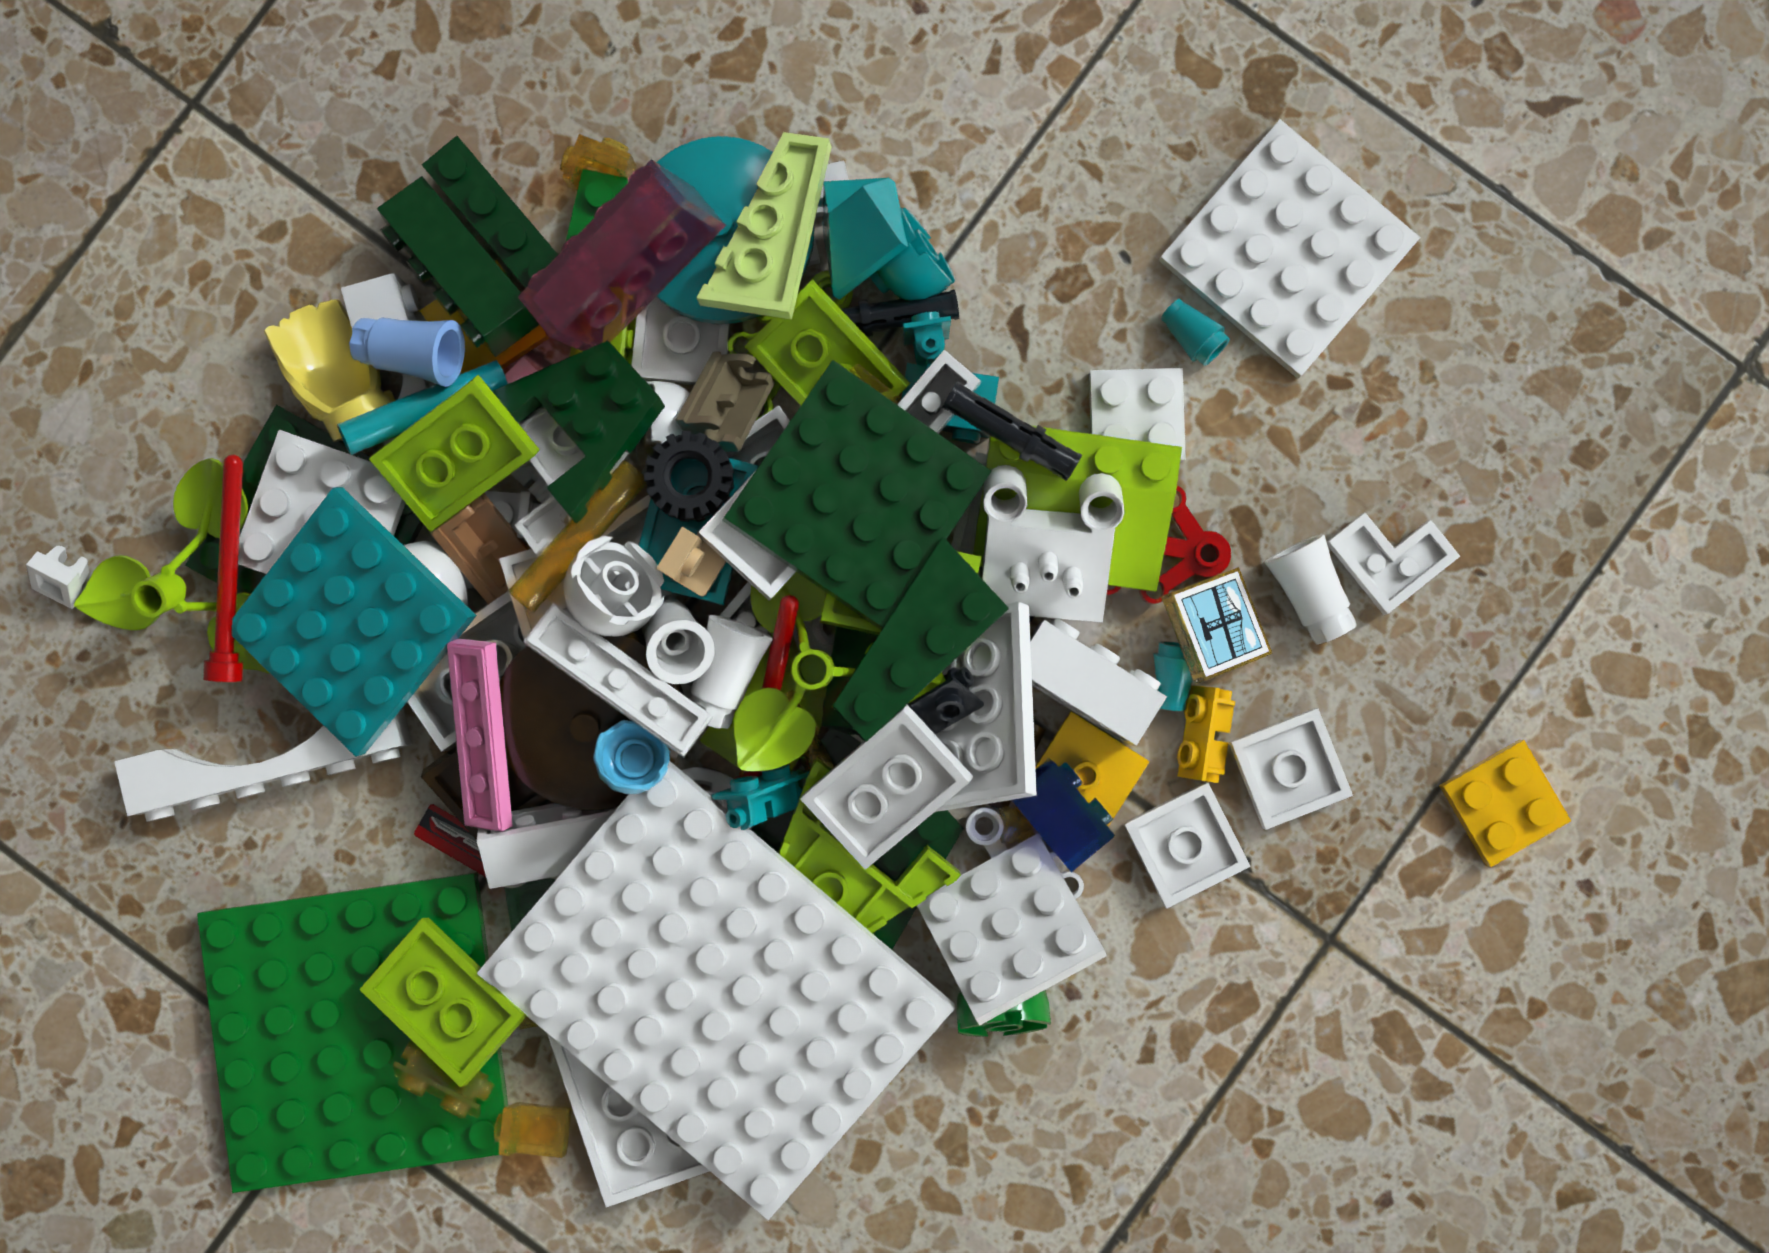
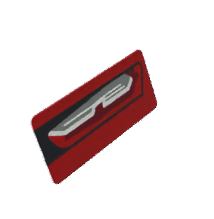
[414,804,486,877]

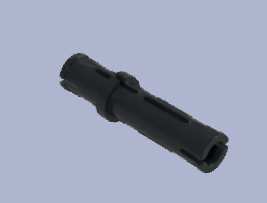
[840,289,959,337]
[941,381,1082,481]

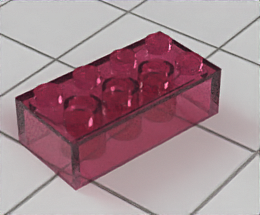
[518,159,726,351]

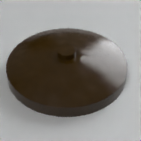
[499,633,684,810]

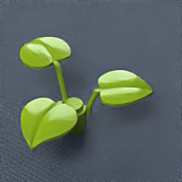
[74,458,270,674]
[734,572,946,771]

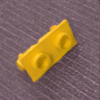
[1177,685,1236,783]

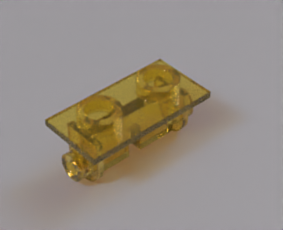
[393,1041,495,1119]

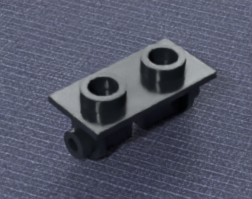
[907,667,984,734]

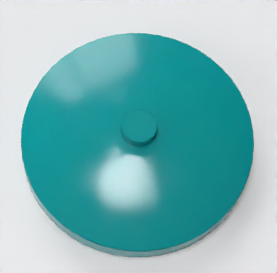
[628,136,815,324]

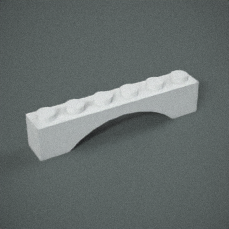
[114,708,412,822]

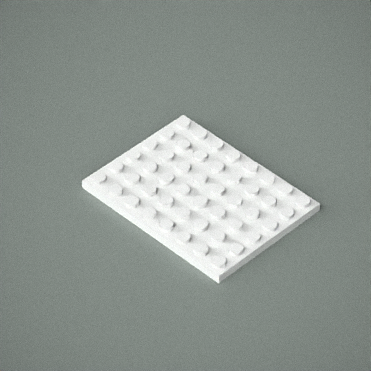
[477,761,955,1220]

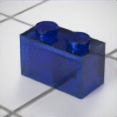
[1012,758,1115,873]

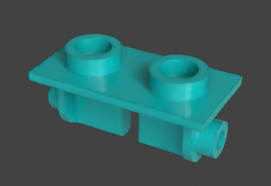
[903,312,951,366]
[712,764,809,830]

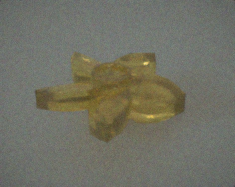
[998,797,1047,844]

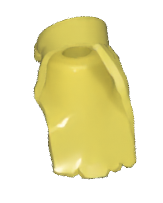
[264,299,395,442]

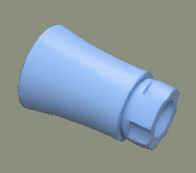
[349,317,465,387]

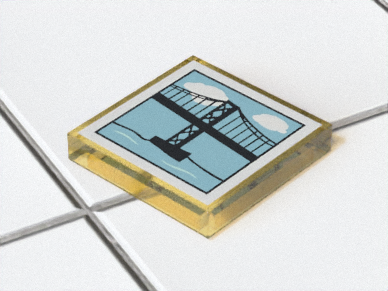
[1161,567,1273,684]

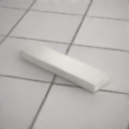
[524,602,713,758]

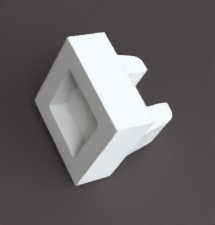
[26,545,89,609]

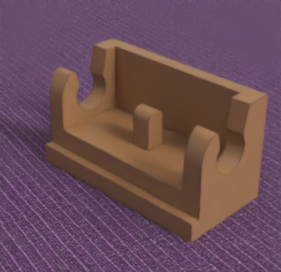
[431,493,529,605]

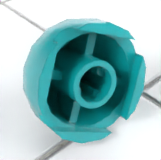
[870,207,955,300]

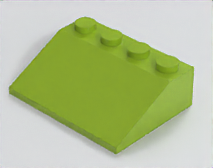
[972,425,1182,592]

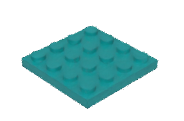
[232,487,477,757]

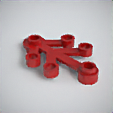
[1106,486,1231,604]

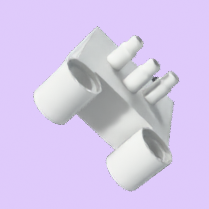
[981,465,1124,622]

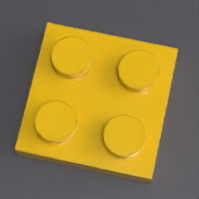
[1439,740,1571,867]

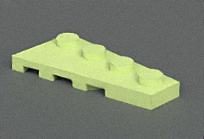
[697,132,832,320]

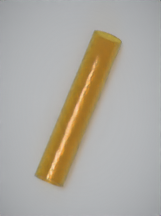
[508,460,647,613]

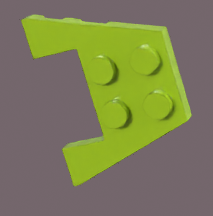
[778,757,961,933]

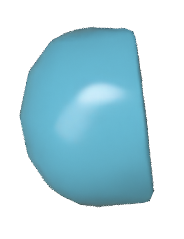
[593,720,670,794]

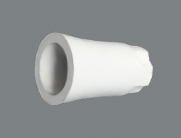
[1264,534,1357,645]
[641,595,715,684]
[690,615,773,729]

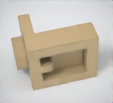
[656,527,726,597]

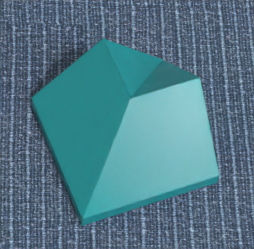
[823,178,908,300]

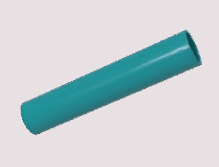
[337,360,508,455]

